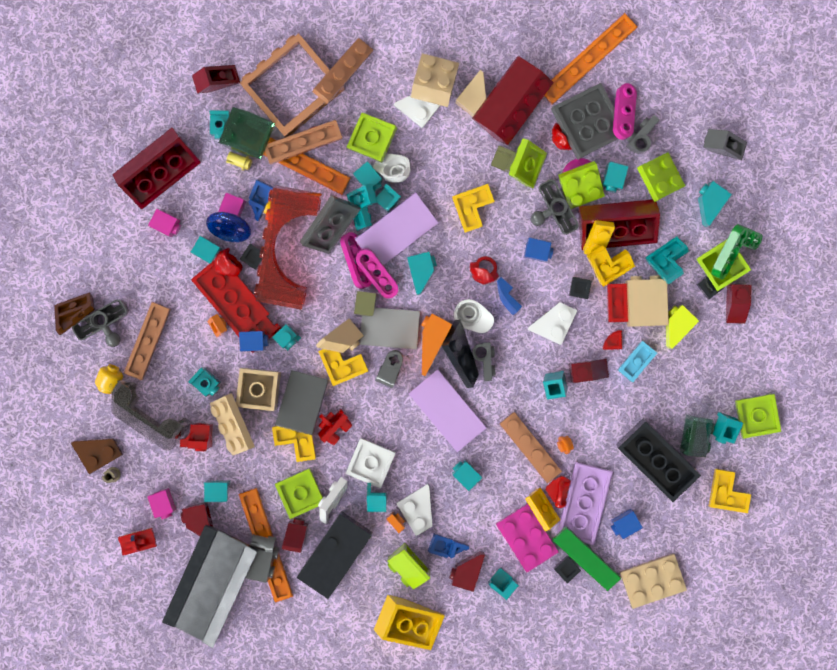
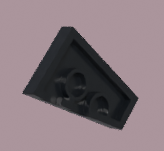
[442,319,479,388]

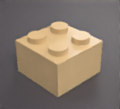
[411,53,459,107]
[236,368,281,411]

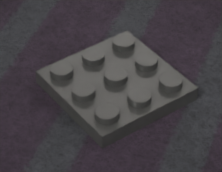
[551,83,626,160]

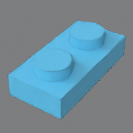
[617,341,657,382]

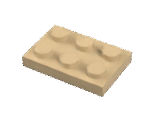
[210,393,255,456]
[620,553,687,609]

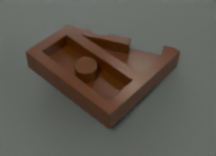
[54,292,94,335]
[71,438,123,474]

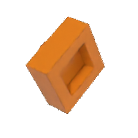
[207,314,227,338]
[386,511,405,533]

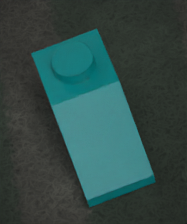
[698,181,732,227]
[407,252,437,295]

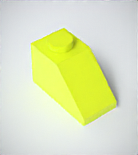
[666,305,699,349]

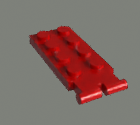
[191,260,281,353]

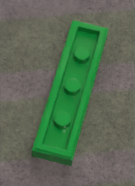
[553,526,621,591]

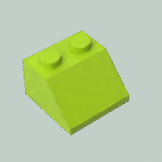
[696,239,751,291]
[387,542,430,589]

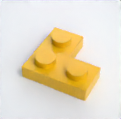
[452,184,495,233]
[587,245,636,287]
[318,349,369,386]
[272,426,316,462]
[708,469,751,513]

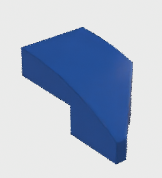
[248,180,275,221]
[497,277,522,315]
[428,533,470,559]

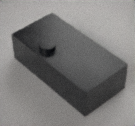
[616,417,701,502]
[296,511,373,599]

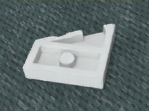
[393,95,441,128]
[527,302,577,345]
[318,477,347,524]
[396,484,432,536]

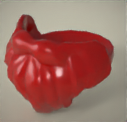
[552,123,572,151]
[215,248,243,276]
[469,256,499,285]
[545,476,571,508]

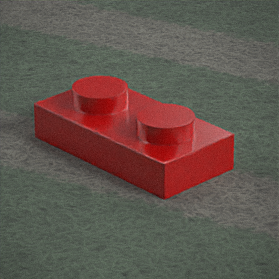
[607,283,628,323]

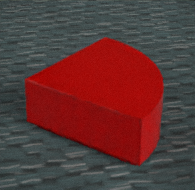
[603,330,622,350]

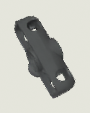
[530,179,579,235]
[72,299,129,347]

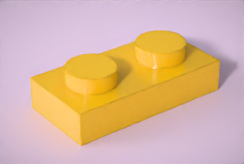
[583,220,615,255]
[525,487,560,531]

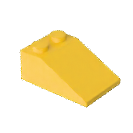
[374,595,445,650]

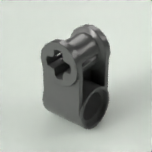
[375,350,403,388]

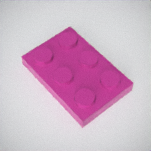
[496,503,559,573]

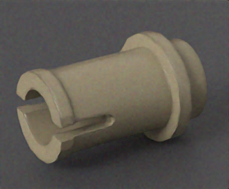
[102,467,121,483]

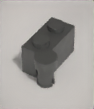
[246,534,279,583]

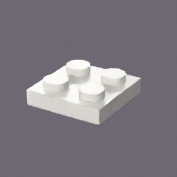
[346,438,396,488]

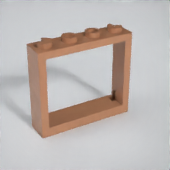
[240,33,345,138]

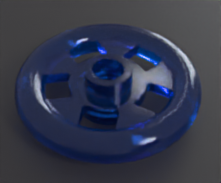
[206,212,251,242]

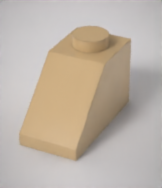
[456,70,486,117]
[316,318,364,353]

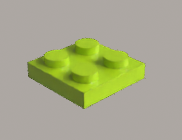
[346,112,397,163]
[508,138,547,188]
[637,152,685,202]
[558,161,605,209]
[735,394,781,439]
[274,468,323,519]

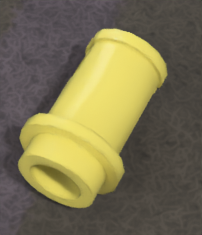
[226,151,252,171]

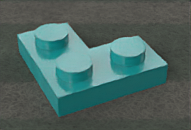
[346,184,377,231]
[645,236,689,284]

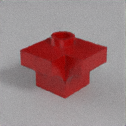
[180,423,213,452]

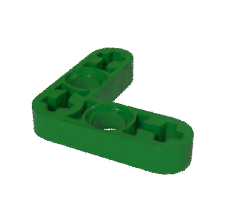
[712,224,763,280]

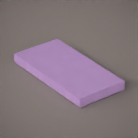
[354,192,438,265]
[408,369,486,452]
[557,462,613,545]

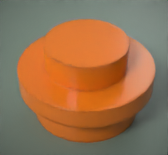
[557,436,574,455]

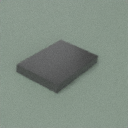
[300,195,361,254]
[275,370,328,436]

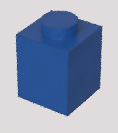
[523,238,554,263]
[239,331,269,352]
[610,509,643,539]

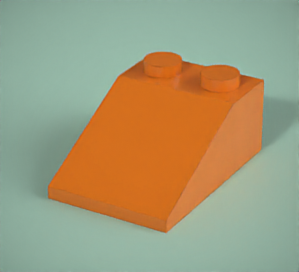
[421,314,452,376]

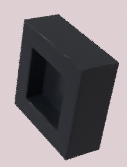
[240,244,267,270]
[696,276,725,299]
[568,277,592,299]
[554,555,581,583]

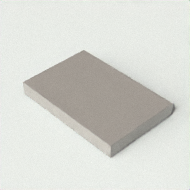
[360,308,420,349]

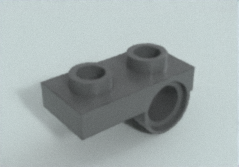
[626,115,660,154]
[472,342,496,381]

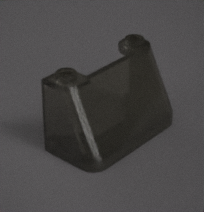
[111,379,192,450]

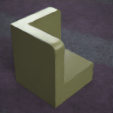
[491,146,517,173]
[354,291,377,316]

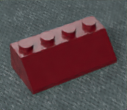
[472,56,554,145]
[112,127,201,210]
[578,199,660,250]

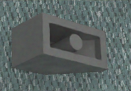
[703,129,747,161]

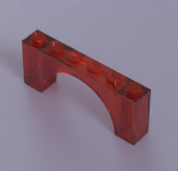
[254,185,322,310]

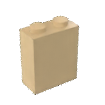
[625,275,669,327]

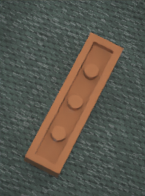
[312,38,373,104]
[263,120,343,165]
[124,302,171,380]
[499,412,562,483]

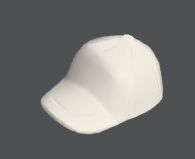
[373,153,411,183]
[454,299,494,333]

